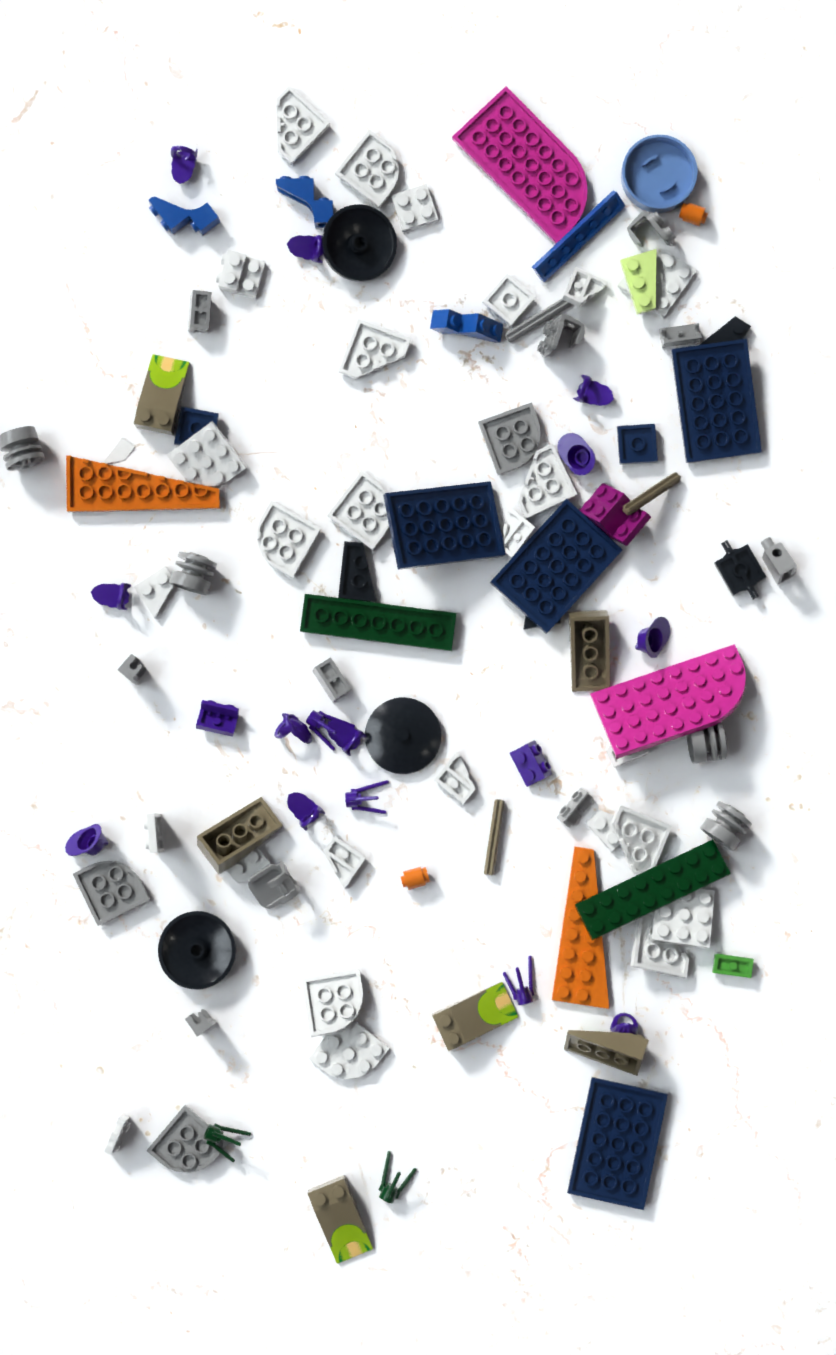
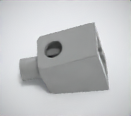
[761,537,797,585]

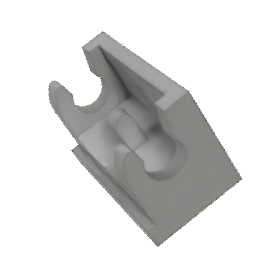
[188,290,212,333]
[659,323,702,348]
[117,654,146,685]
[312,657,351,703]
[185,1009,217,1037]

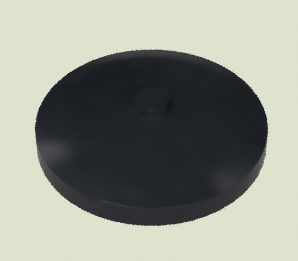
[321,204,397,282]
[365,697,441,774]
[158,911,236,990]

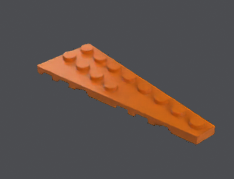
[66,455,220,512]
[551,846,609,1009]

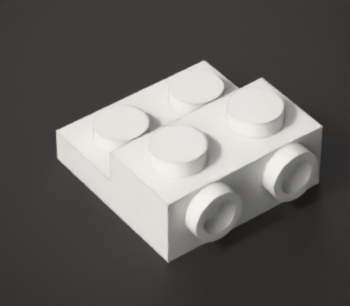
[216,250,266,299]

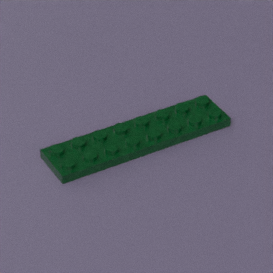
[300,594,457,652]
[575,839,731,941]

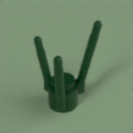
[203,1123,251,1162]
[378,1151,417,1204]

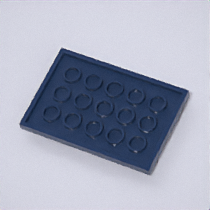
[671,339,762,463]
[383,481,506,570]
[490,498,623,634]
[567,1077,668,1210]

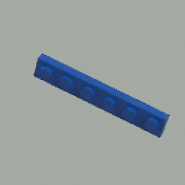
[532,191,626,282]

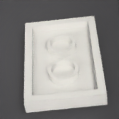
[143,813,164,853]

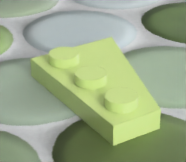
[620,249,657,315]

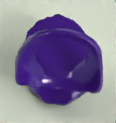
[170,146,198,184]
[287,235,323,263]
[573,375,614,406]
[91,583,131,610]
[274,713,312,744]
[327,719,367,756]
[287,792,325,831]
[610,1013,638,1035]

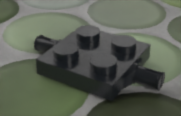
[714,540,766,600]

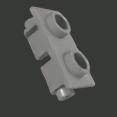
[556,788,593,828]

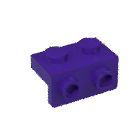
[196,700,239,737]
[509,740,552,787]

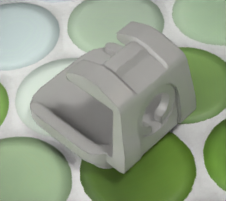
[627,210,676,247]
[537,314,585,358]
[248,861,300,909]

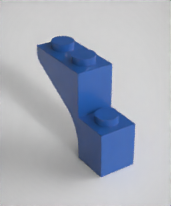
[276,176,334,228]
[148,197,220,236]
[430,309,504,343]

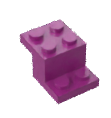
[580,483,651,546]

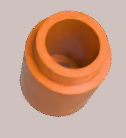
[679,203,708,226]
[400,866,430,890]

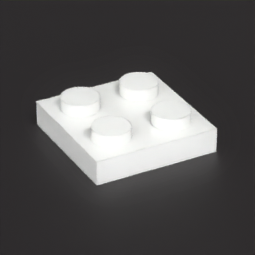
[391,184,438,232]
[482,273,536,327]

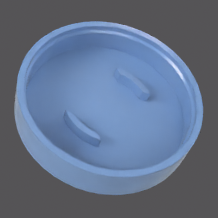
[621,135,698,213]

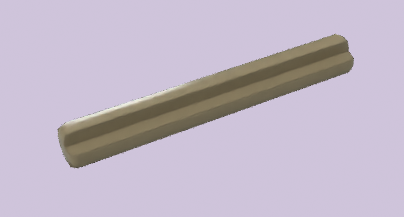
[622,472,681,515]
[484,799,505,875]

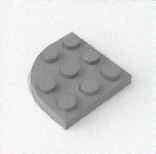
[478,402,541,476]
[73,861,151,926]
[146,1105,229,1173]

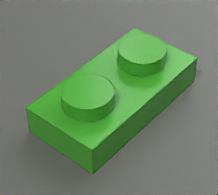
[712,953,754,978]

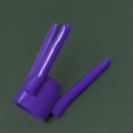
[306,710,355,751]
[345,780,389,814]
[503,955,535,1005]

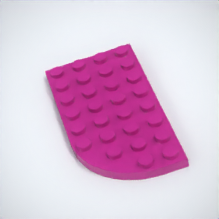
[452,86,588,244]
[590,644,746,759]

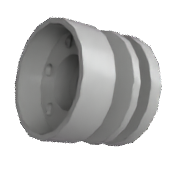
[0,426,45,471]
[169,552,217,595]
[686,722,727,764]
[700,801,752,851]

